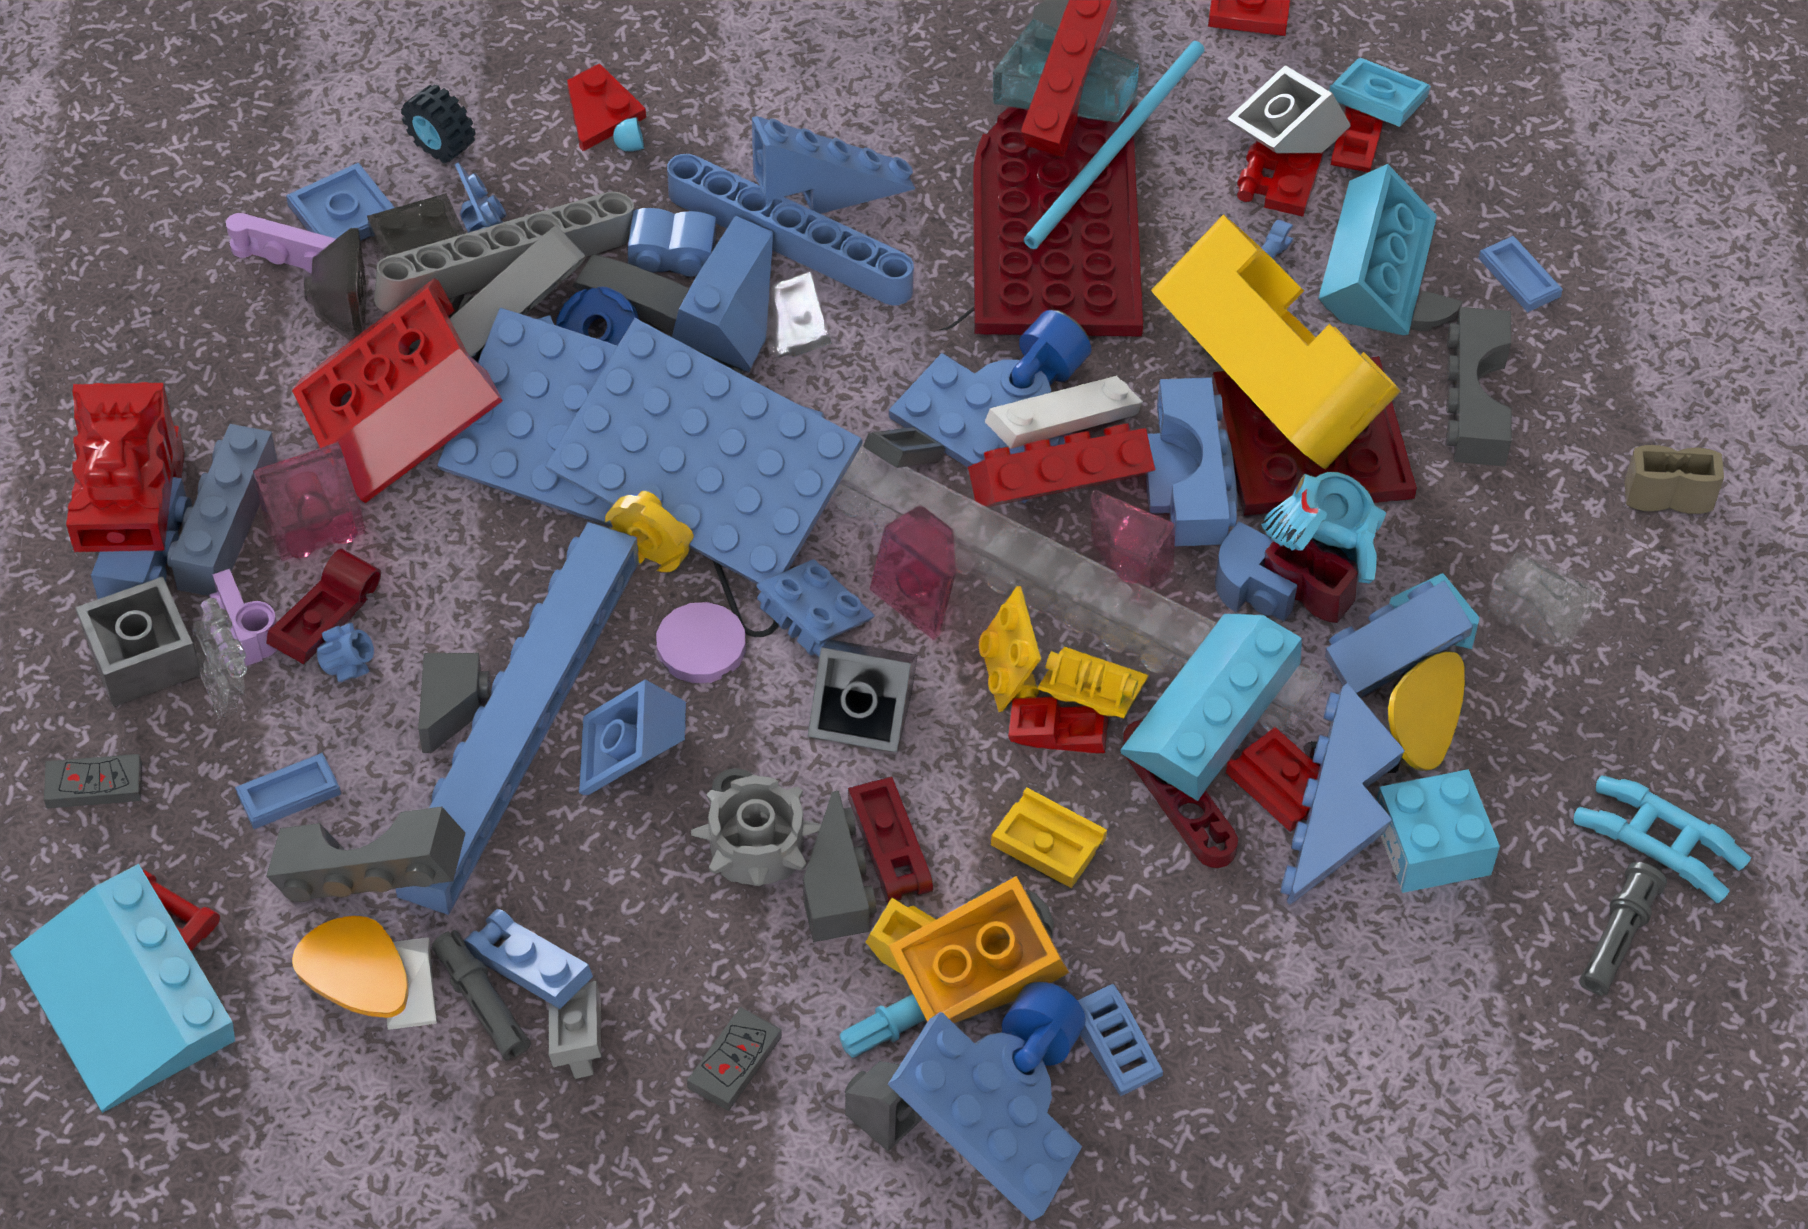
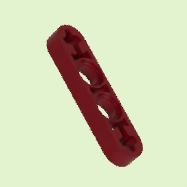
[1122,720,1238,868]

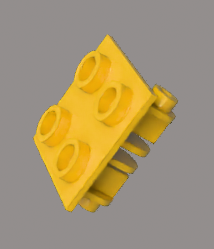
[979,586,1041,712]
[1038,646,1149,719]

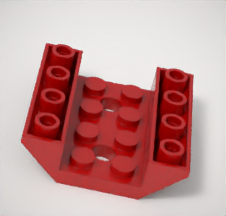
[292,278,503,503]

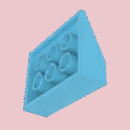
[10,864,235,1113]

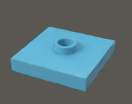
[1329,58,1431,127]

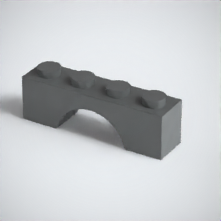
[1446,307,1512,466]
[266,806,465,902]

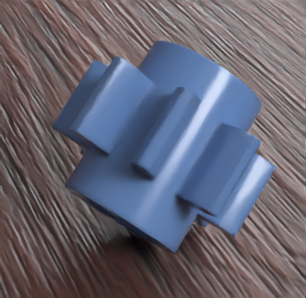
[317,623,374,682]

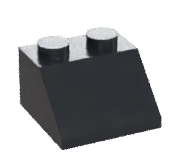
[807,639,918,752]

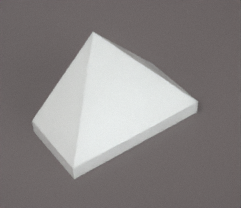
[387,937,437,1030]

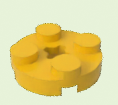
[605,491,694,573]

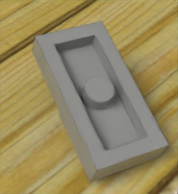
[549,981,601,1079]

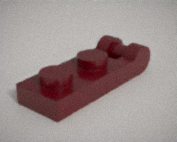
[848,776,933,904]

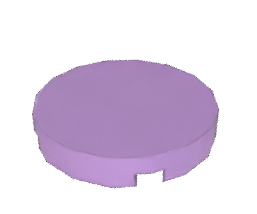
[656,602,746,683]

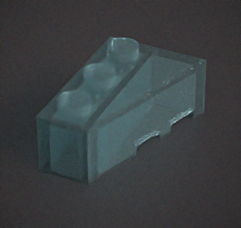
[993,19,1139,122]

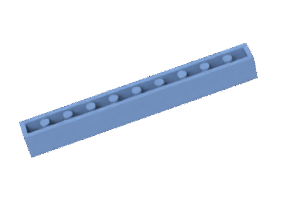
[396,522,639,915]

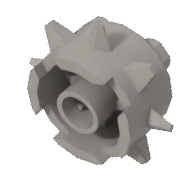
[691,775,821,886]

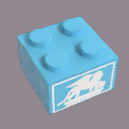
[1376,769,1500,893]

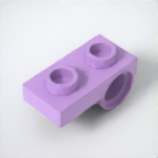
[209,569,277,666]

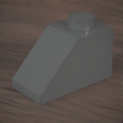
[418,653,490,753]
[845,1061,922,1151]

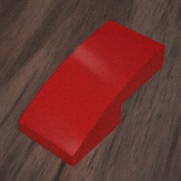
[1330,106,1384,173]
[1008,697,1108,754]

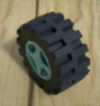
[401,84,476,163]

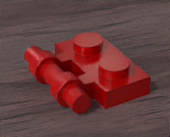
[1237,141,1324,217]

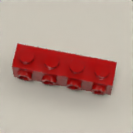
[968,423,1155,510]

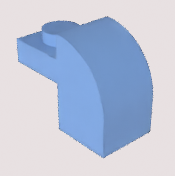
[1215,521,1297,621]

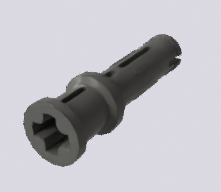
[1579,862,1667,996]

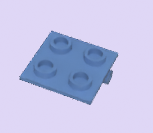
[455,163,507,233]
[756,559,875,657]

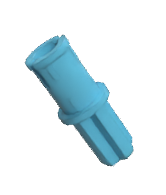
[839,994,926,1057]

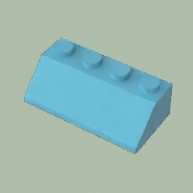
[1318,164,1437,335]
[1121,614,1302,801]

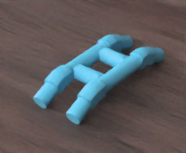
[1574,775,1751,903]

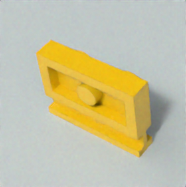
[991,787,1107,888]

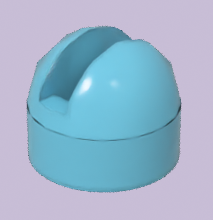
[614,117,644,152]

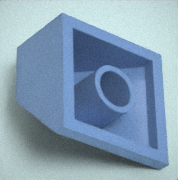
[579,679,686,795]

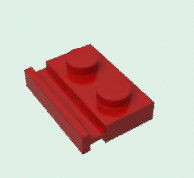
[1226,727,1320,832]

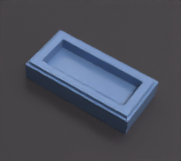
[1478,236,1563,312]
[235,753,341,829]

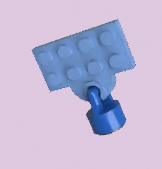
[889,310,1091,503]
[887,982,1086,1221]

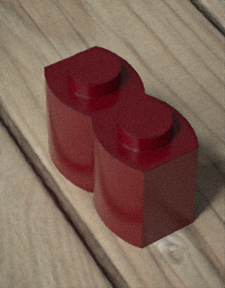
[1265,540,1358,623]

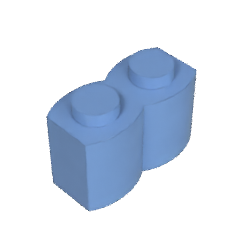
[628,208,716,277]

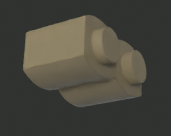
[1624,445,1724,514]

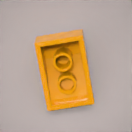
[889,876,1070,1023]

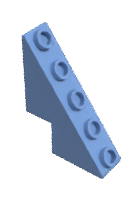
[752,116,915,214]
[1280,683,1405,905]

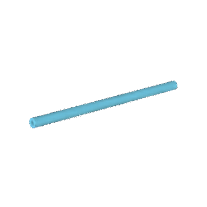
[1024,41,1205,249]

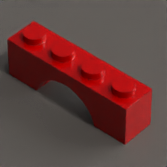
[1021,0,1118,157]

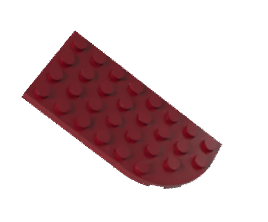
[973,84,1143,337]

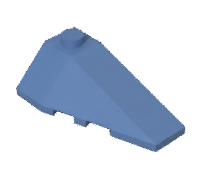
[672,216,773,372]

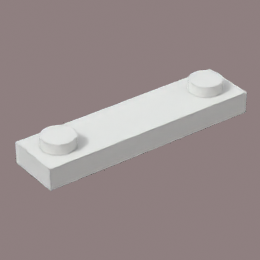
[985,376,1143,449]

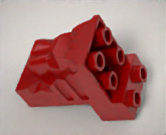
[66,382,185,552]

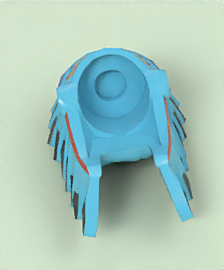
[1261,472,1386,584]

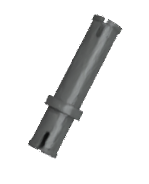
[432,930,531,1060]

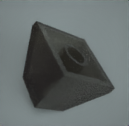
[304,228,367,341]

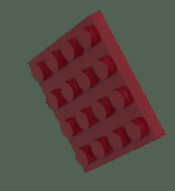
[1212,356,1417,516]

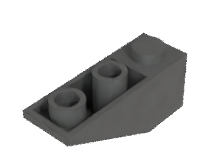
[803,791,877,942]

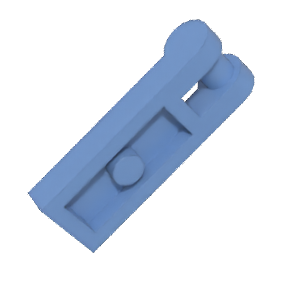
[464,909,593,1009]

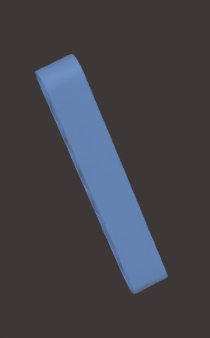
[667,154,914,305]

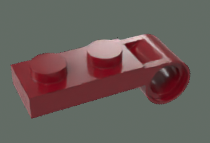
[266,548,381,665]

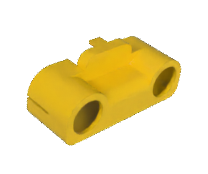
[1151,214,1401,469]

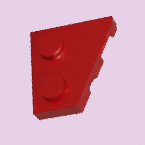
[567,63,646,151]

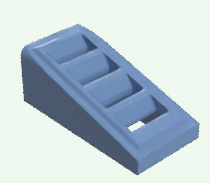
[1077,984,1163,1096]

